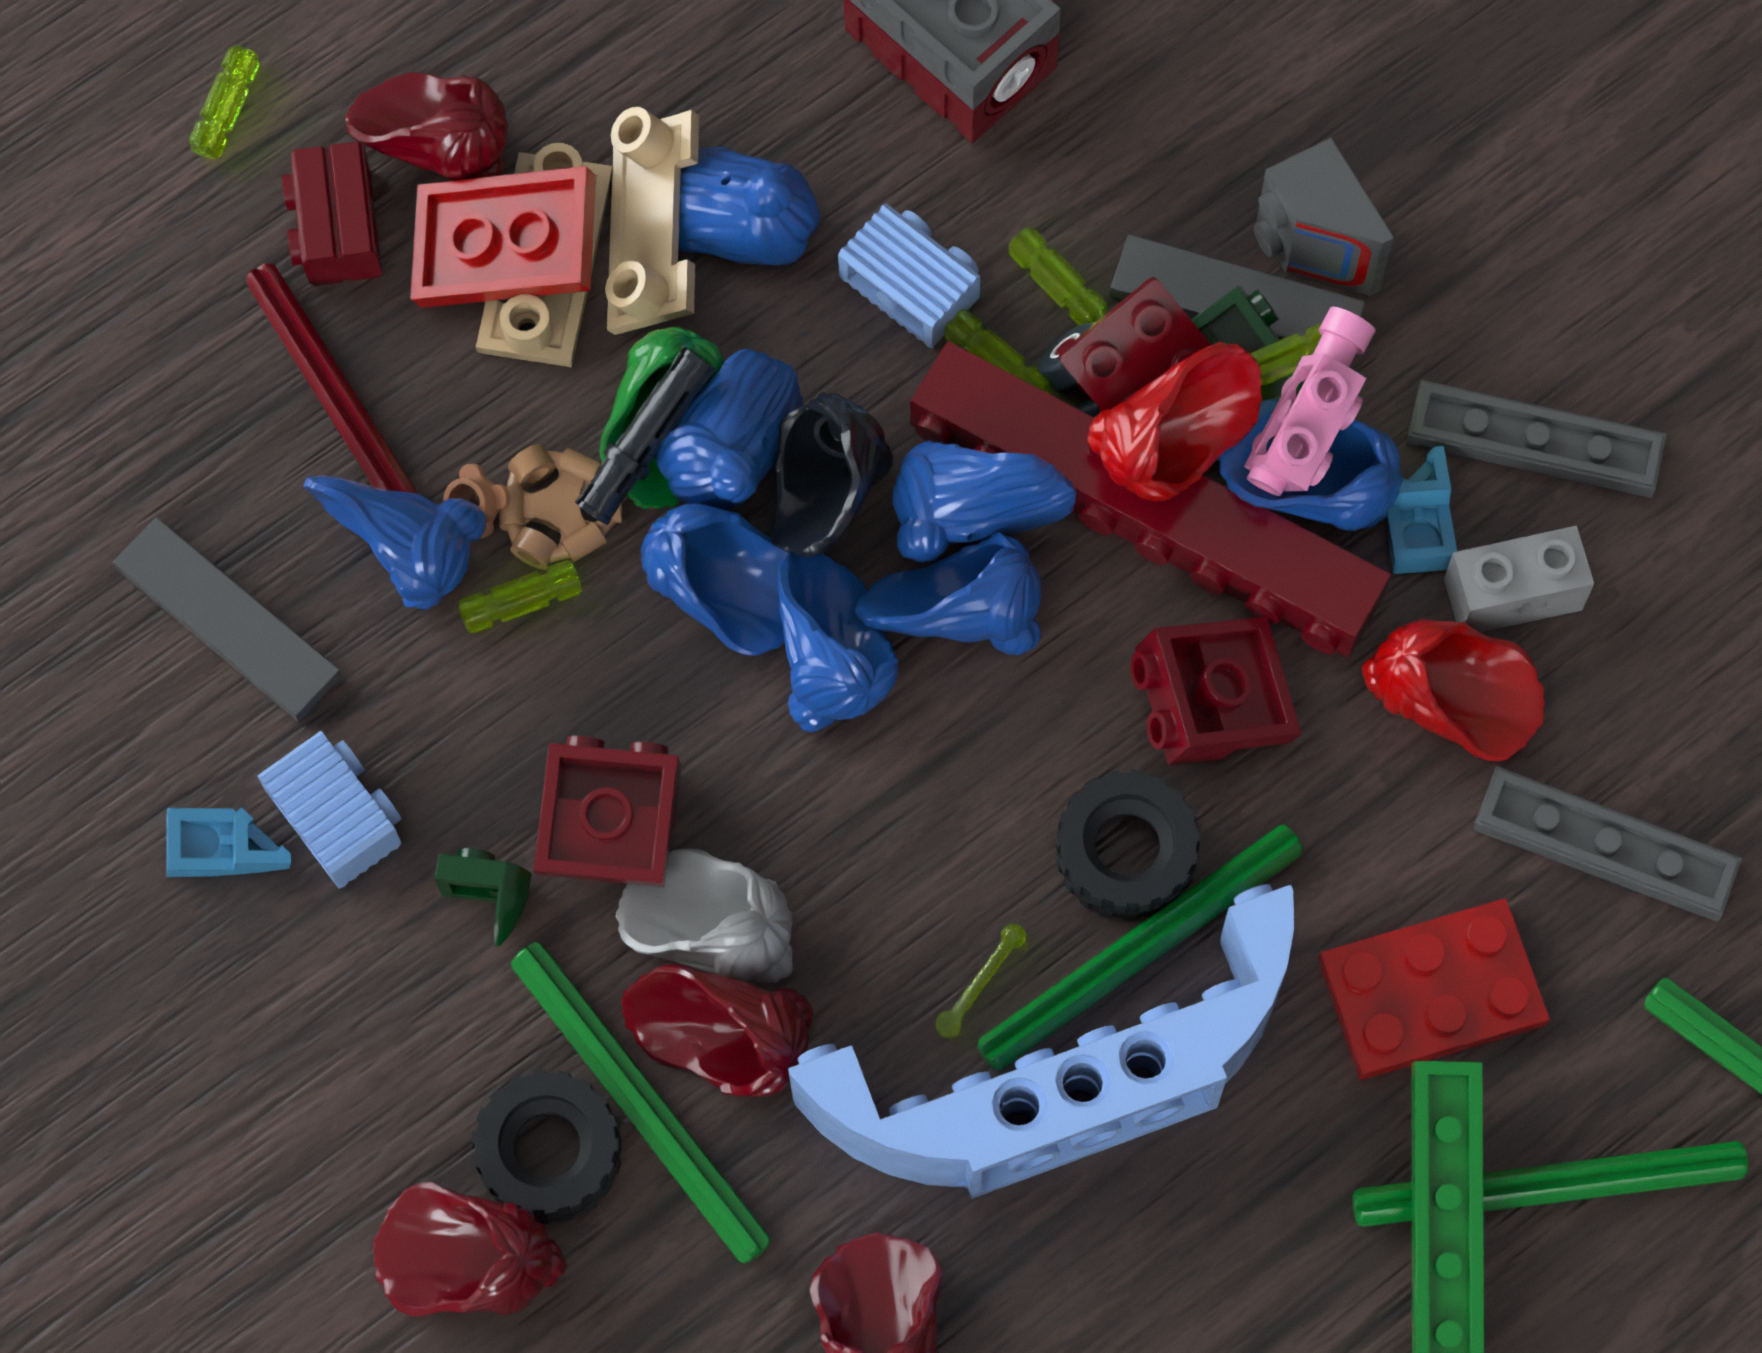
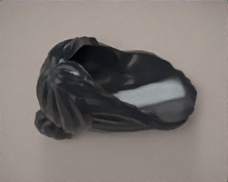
[771,392,893,558]

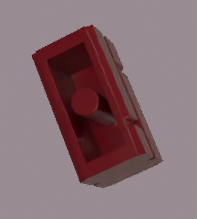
[282,141,382,286]

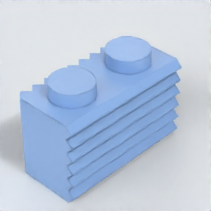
[838,203,981,348]
[257,731,402,889]

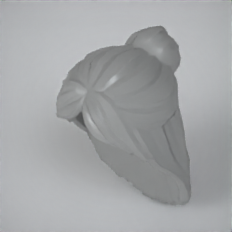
[615,848,793,985]

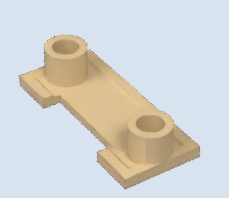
[605,107,699,335]
[476,143,613,367]

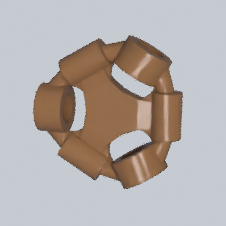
[499,444,623,570]

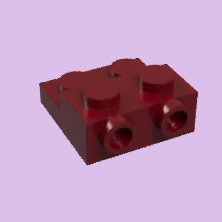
[1130,617,1302,766]
[533,736,681,887]

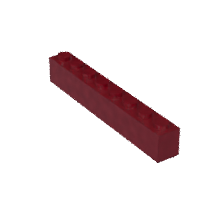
[910,341,1391,658]

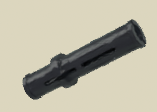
[575,345,716,525]

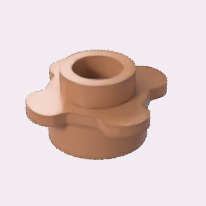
[443,463,509,538]

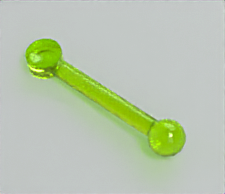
[936,923,1026,1039]

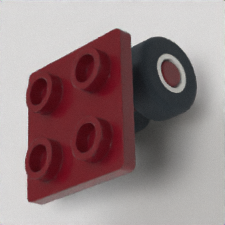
[1038,277,1211,418]

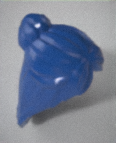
[678,147,820,266]
[655,348,803,510]
[1219,399,1403,532]
[892,440,1077,563]
[303,476,486,610]
[640,503,789,656]
[855,532,1042,655]
[778,553,898,733]

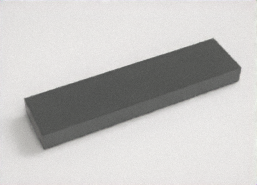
[1109,234,1365,354]
[1406,380,1666,498]
[113,517,342,723]
[1472,766,1742,922]

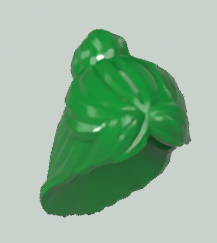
[599,327,725,509]

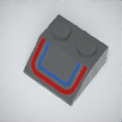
[1253,138,1394,296]

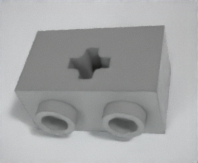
[1444,526,1594,633]

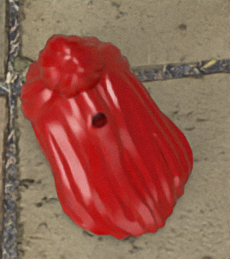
[1087,342,1263,501]
[1361,619,1545,762]

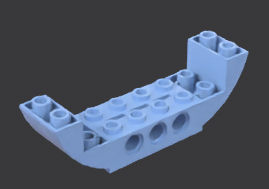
[788,884,1294,1199]

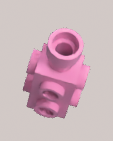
[1244,307,1376,496]

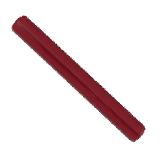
[246,263,418,494]

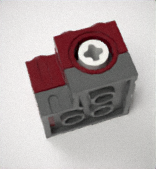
[843,0,1061,144]

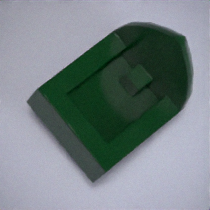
[434,848,532,946]

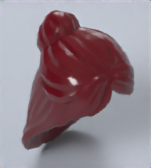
[345,72,509,181]
[621,964,814,1097]
[373,1182,567,1316]
[810,1232,942,1353]

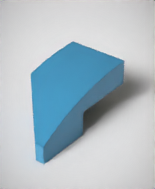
[1385,446,1457,574]
[166,807,291,877]

